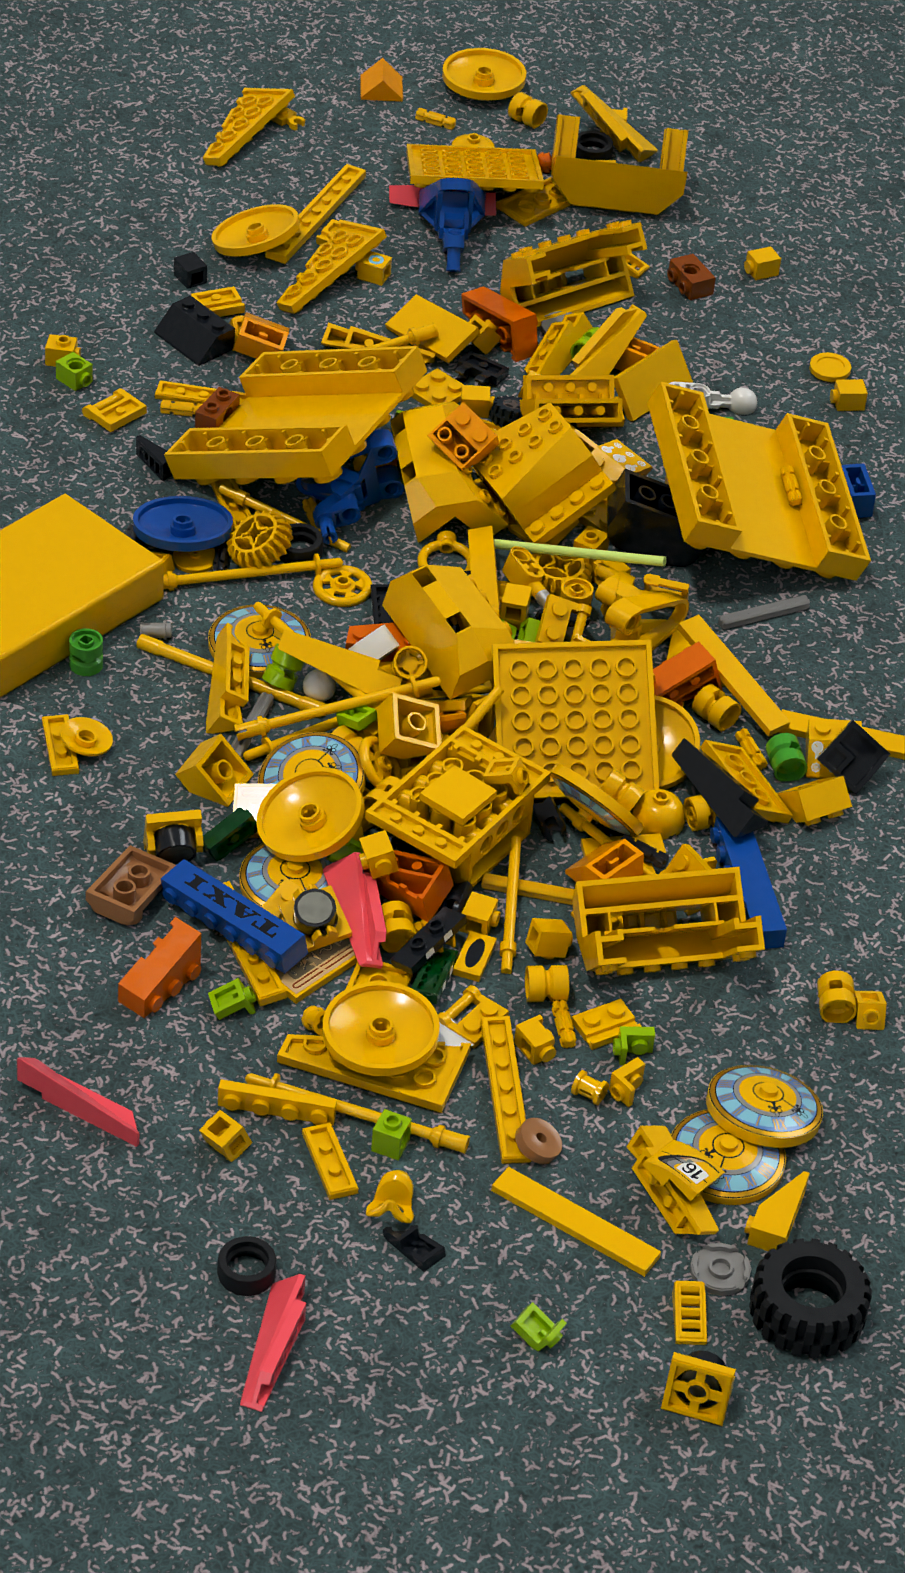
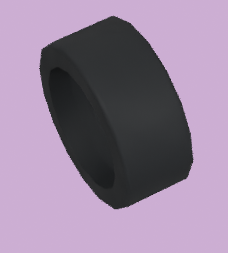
[575,130,613,160]
[280,523,323,563]
[217,1236,277,1296]

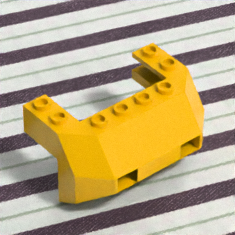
[551,114,688,215]
[500,220,647,327]
[390,401,509,542]
[382,565,514,700]
[572,867,765,975]

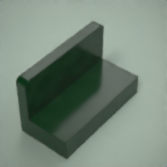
[203,807,258,861]

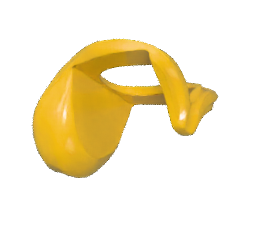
[366,1170,414,1223]

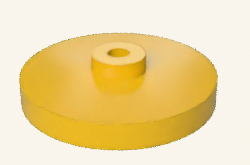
[809,352,851,382]
[173,548,215,574]

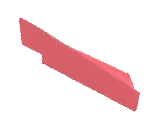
[389,185,496,216]
[323,852,386,969]
[17,1057,139,1147]
[240,1274,306,1412]

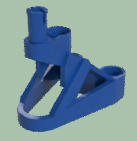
[418,178,486,272]
[295,429,404,544]

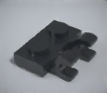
[455,351,509,386]

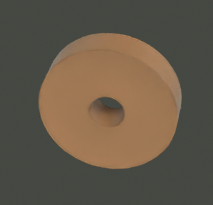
[515,1118,562,1164]

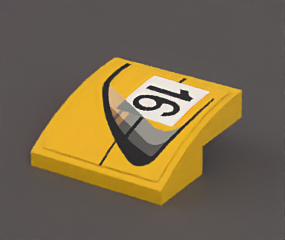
[642,1140,725,1201]

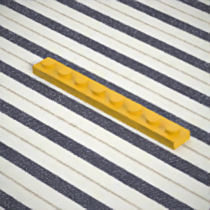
[265,164,366,264]

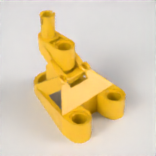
[594,561,689,651]

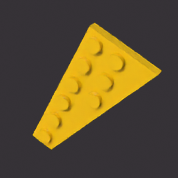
[203,88,295,167]
[276,219,387,314]
[277,1034,471,1113]

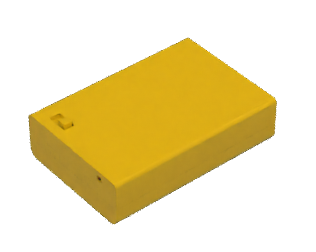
[0,494,164,698]

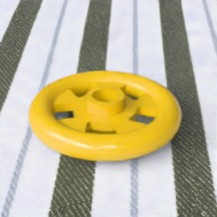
[312,565,372,607]
[359,736,402,787]

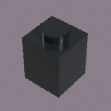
[174,252,207,289]

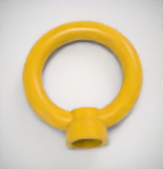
[417,530,471,571]

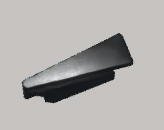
[672,738,769,838]

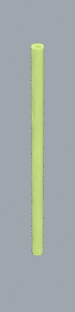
[494,539,666,567]

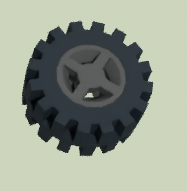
[490,395,522,427]

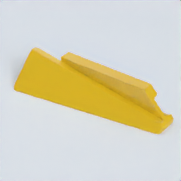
[571,85,658,162]
[570,305,647,375]
[524,312,593,375]
[321,323,436,364]
[206,623,250,734]
[278,629,403,702]
[626,1126,719,1235]

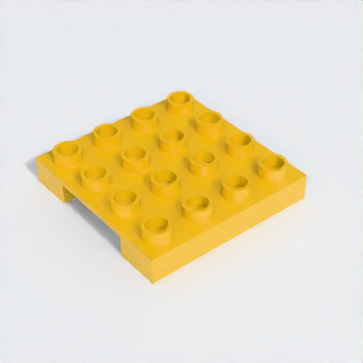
[164,346,427,485]
[647,382,871,581]

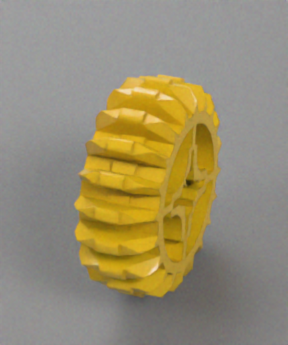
[226,509,293,568]
[532,553,593,597]

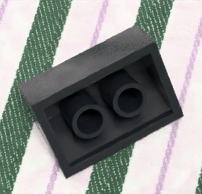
[154,295,235,366]

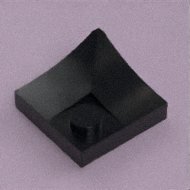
[816,719,890,794]

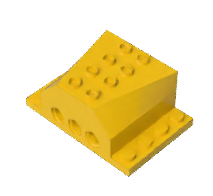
[472,403,616,544]
[365,725,551,887]

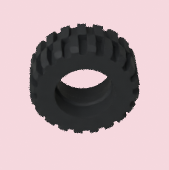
[749,1238,872,1358]

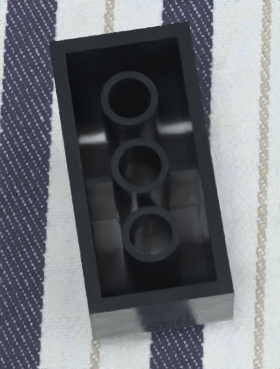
[607,469,704,567]

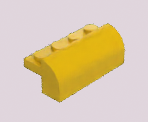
[520,375,623,423]

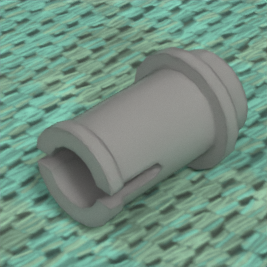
[140,620,172,640]

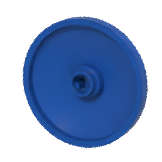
[133,496,233,552]

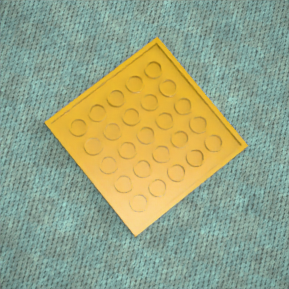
[406,144,544,192]
[492,640,659,800]

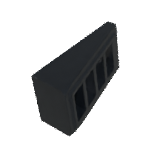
[136,435,172,481]

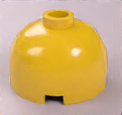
[632,789,685,840]

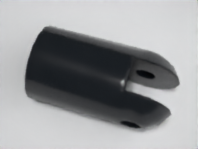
[532,796,567,842]
[439,881,473,913]

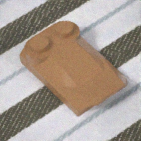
[85,845,176,925]

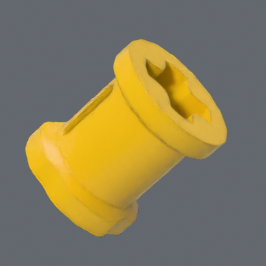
[301,1005,325,1036]
[571,1070,609,1106]

